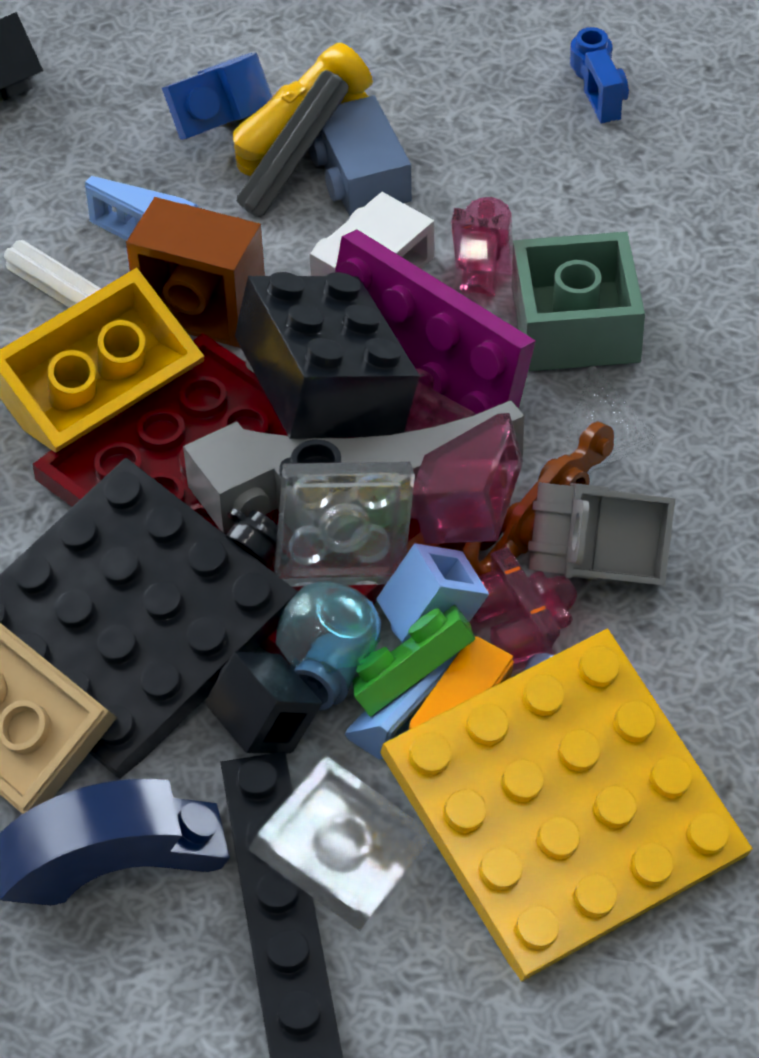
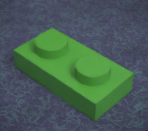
[352,605,475,717]

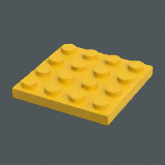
[380,628,753,981]

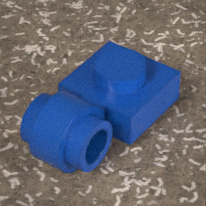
[570,27,629,124]

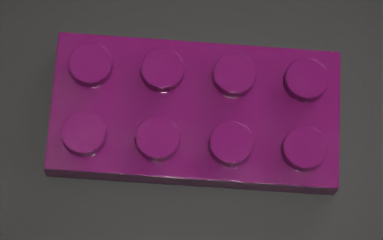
[335,229,536,420]

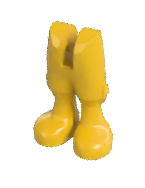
[233,42,373,176]

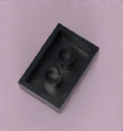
[235,272,420,439]

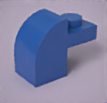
[162,52,273,139]

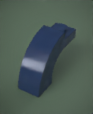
[0,779,230,906]

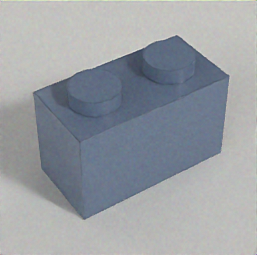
[309,95,412,217]

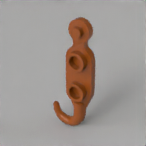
[463,421,614,584]

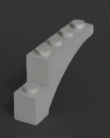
[183,400,524,557]

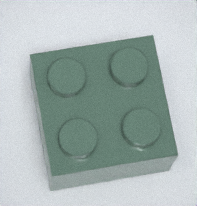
[512,231,645,371]

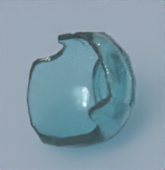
[276,580,381,674]

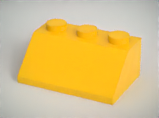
[0,267,205,453]

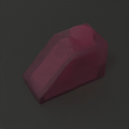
[407,413,523,544]

